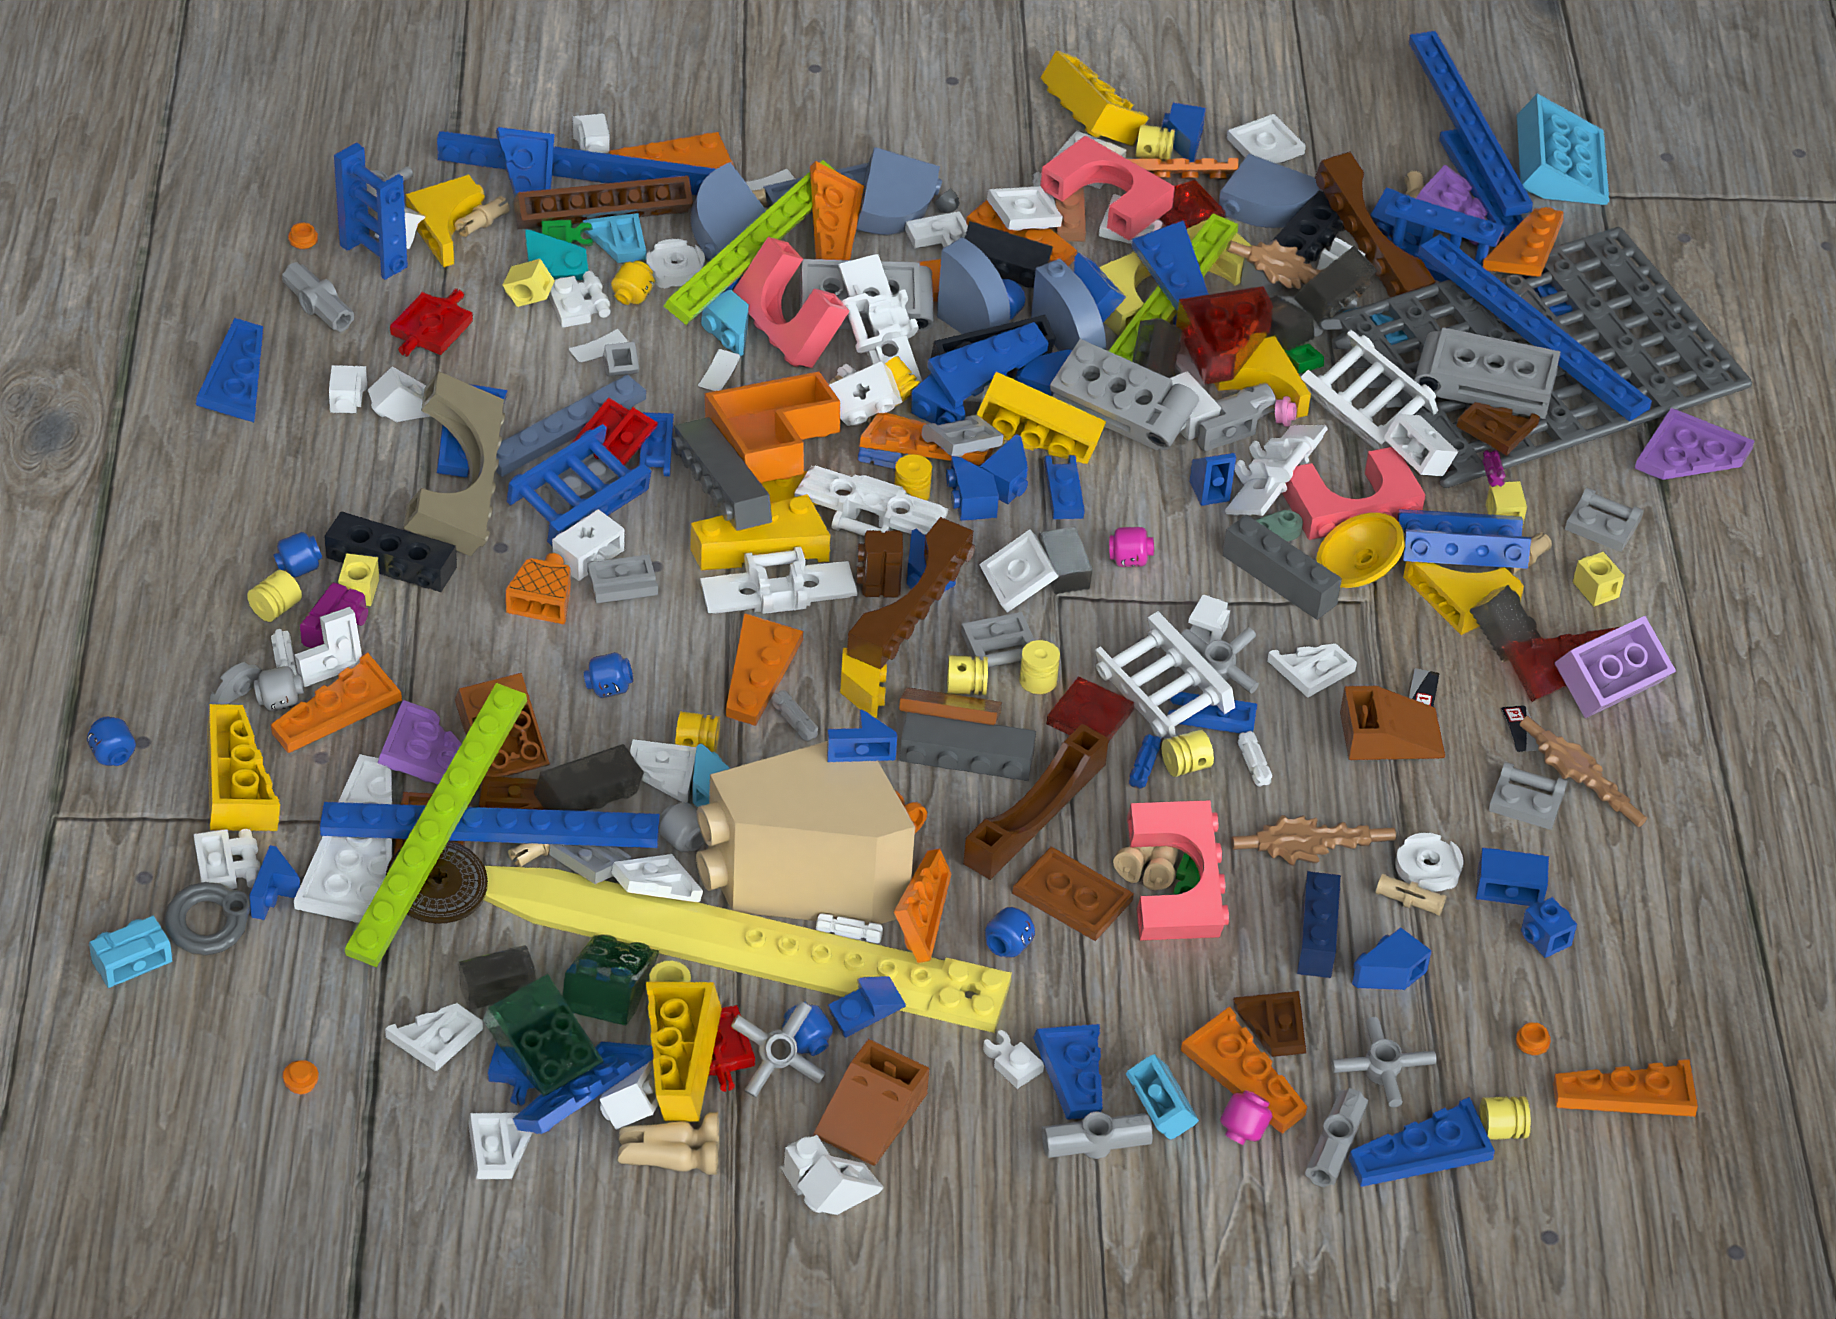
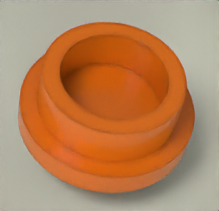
[288,223,318,249]
[1516,1022,1551,1055]
[283,1060,319,1094]

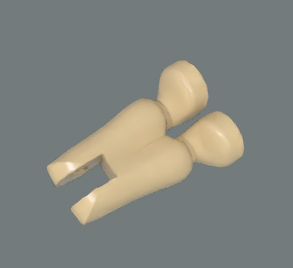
[1113,845,1179,890]
[618,1112,719,1175]

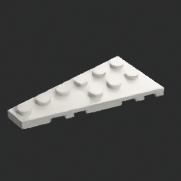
[294,754,392,923]

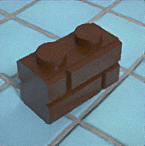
[856,530,903,598]

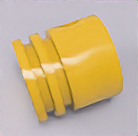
[885,356,921,407]
[894,454,932,501]
[675,711,720,753]

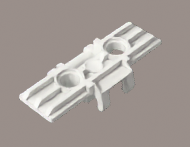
[838,254,922,382]
[1225,425,1328,516]
[795,466,949,536]
[700,547,857,614]

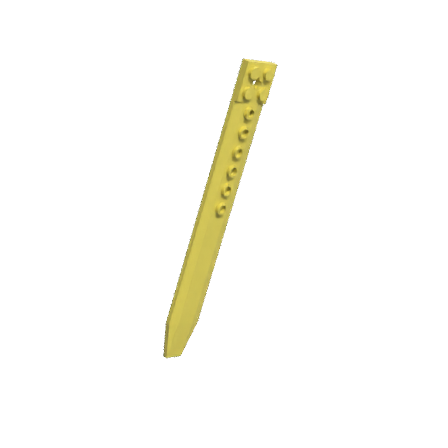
[484,866,1012,1033]

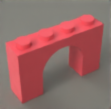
[1040,135,1175,241]
[733,237,850,368]
[1282,447,1426,540]
[1127,800,1229,940]

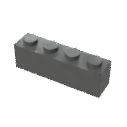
[1222,514,1342,620]
[900,712,1036,781]

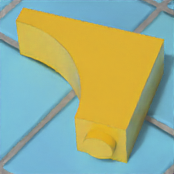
[406,175,484,268]
[1205,336,1311,418]
[1403,561,1524,635]

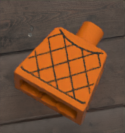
[506,553,571,625]

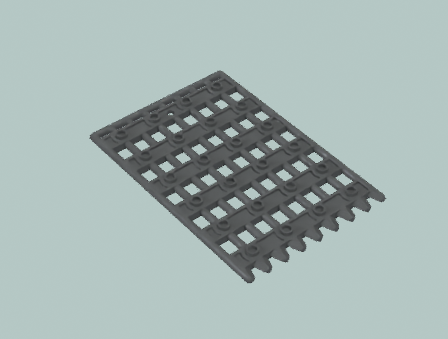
[1318,227,1752,488]

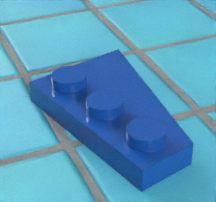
[496,127,554,198]

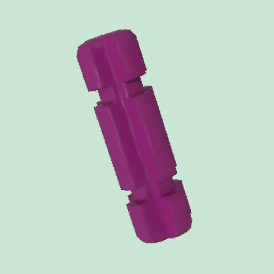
[1482,450,1506,487]

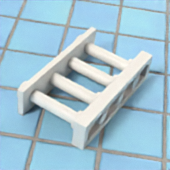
[1301,330,1438,450]
[1096,611,1235,739]

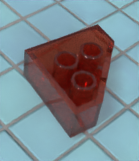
[1176,286,1273,385]

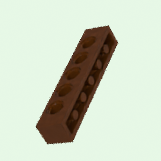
[513,176,693,230]

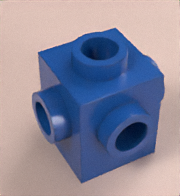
[1521,897,1577,958]

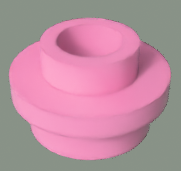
[1275,397,1297,427]

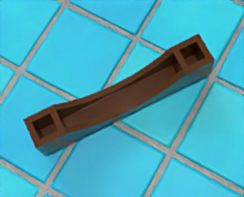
[1314,152,1436,302]
[847,517,975,670]
[963,724,1109,880]

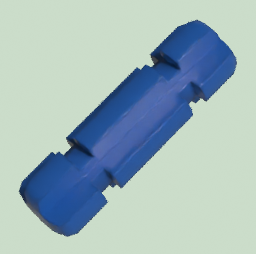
[858,447,910,469]
[1129,734,1161,789]

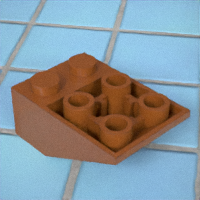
[454,673,550,777]
[1340,686,1445,760]
[813,1039,930,1166]

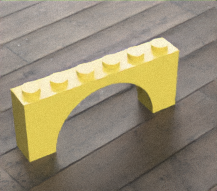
[1099,220,1251,336]

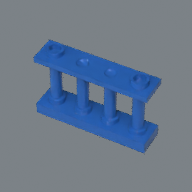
[334,142,408,280]
[1385,192,1505,282]
[506,424,652,546]
[1398,509,1531,569]

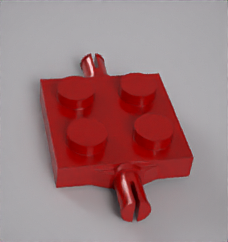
[390,288,473,357]
[708,1005,755,1092]

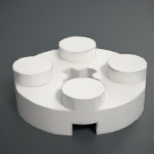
[646,239,705,288]
[1395,833,1463,892]

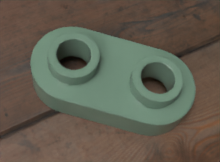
[1256,510,1303,542]

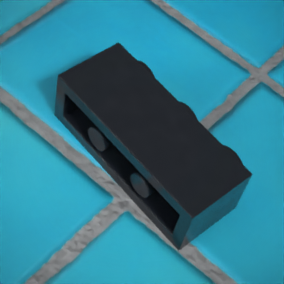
[964,221,1053,288]

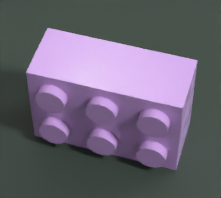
[1555,616,1676,719]

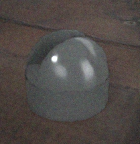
[934,188,959,213]

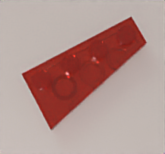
[1502,627,1620,703]

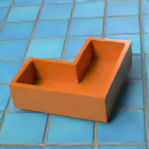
[705,371,840,484]

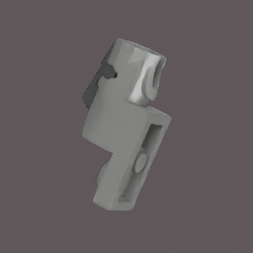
[1198,383,1276,452]

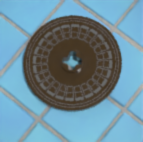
[386,840,488,924]

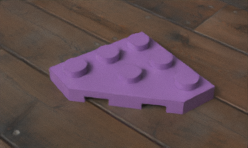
[1416,165,1487,246]
[1635,408,1754,480]
[378,700,461,784]

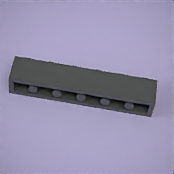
[672,417,772,531]

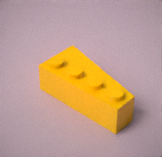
[1040,50,1149,146]
[976,372,1106,464]
[690,494,830,570]
[207,704,280,831]
[646,982,722,1121]

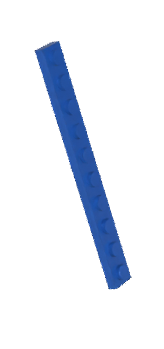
[1409,31,1533,217]
[1439,129,1573,317]
[437,131,715,196]
[1418,234,1652,422]
[320,802,660,848]

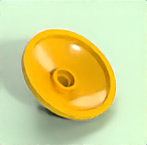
[1316,512,1405,588]

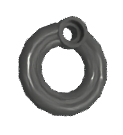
[165,882,251,955]

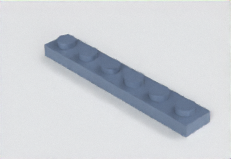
[496,374,646,477]

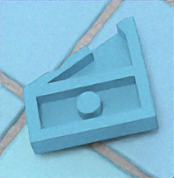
[583,213,647,263]

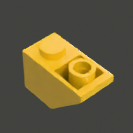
[840,648,887,719]

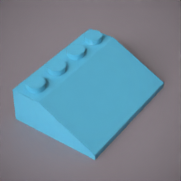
[1517,94,1609,205]

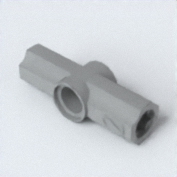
[282,262,354,332]
[1306,1088,1368,1188]
[1042,1112,1153,1159]

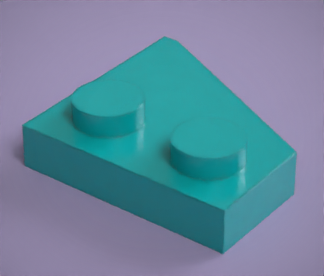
[525,229,589,281]

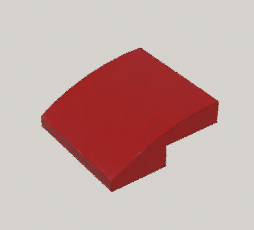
[572,397,658,466]

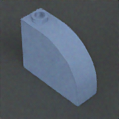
[856,147,942,235]
[1218,154,1322,228]
[691,162,766,261]
[937,237,1010,334]
[1031,259,1106,351]

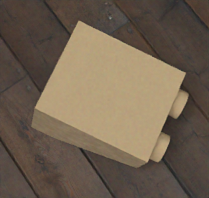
[696,741,915,925]

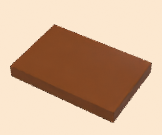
[899,687,1002,725]
[1012,846,1134,941]

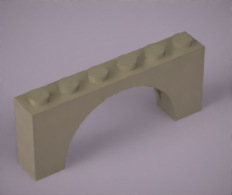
[403,371,505,556]

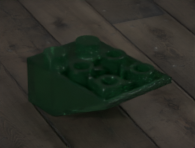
[560,934,659,1026]
[483,974,604,1097]

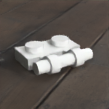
[548,271,610,328]
[194,829,261,889]

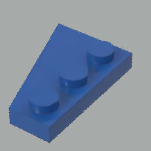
[1033,1024,1103,1120]

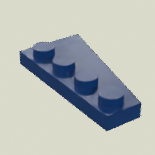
[1132,220,1213,324]
[196,318,263,423]
[1349,1097,1495,1187]

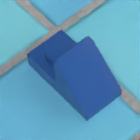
[827,710,897,762]
[249,845,300,920]
[828,976,906,1038]

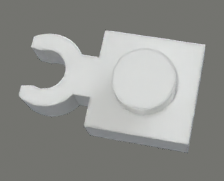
[983,1030,1044,1089]

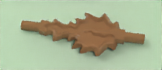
[1226,240,1364,298]
[1520,716,1647,827]
[1231,815,1396,866]

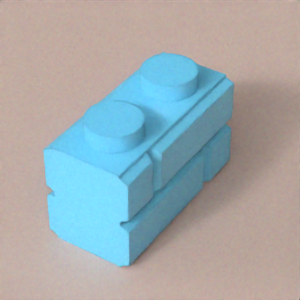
[89,916,173,988]
[1126,1054,1199,1140]

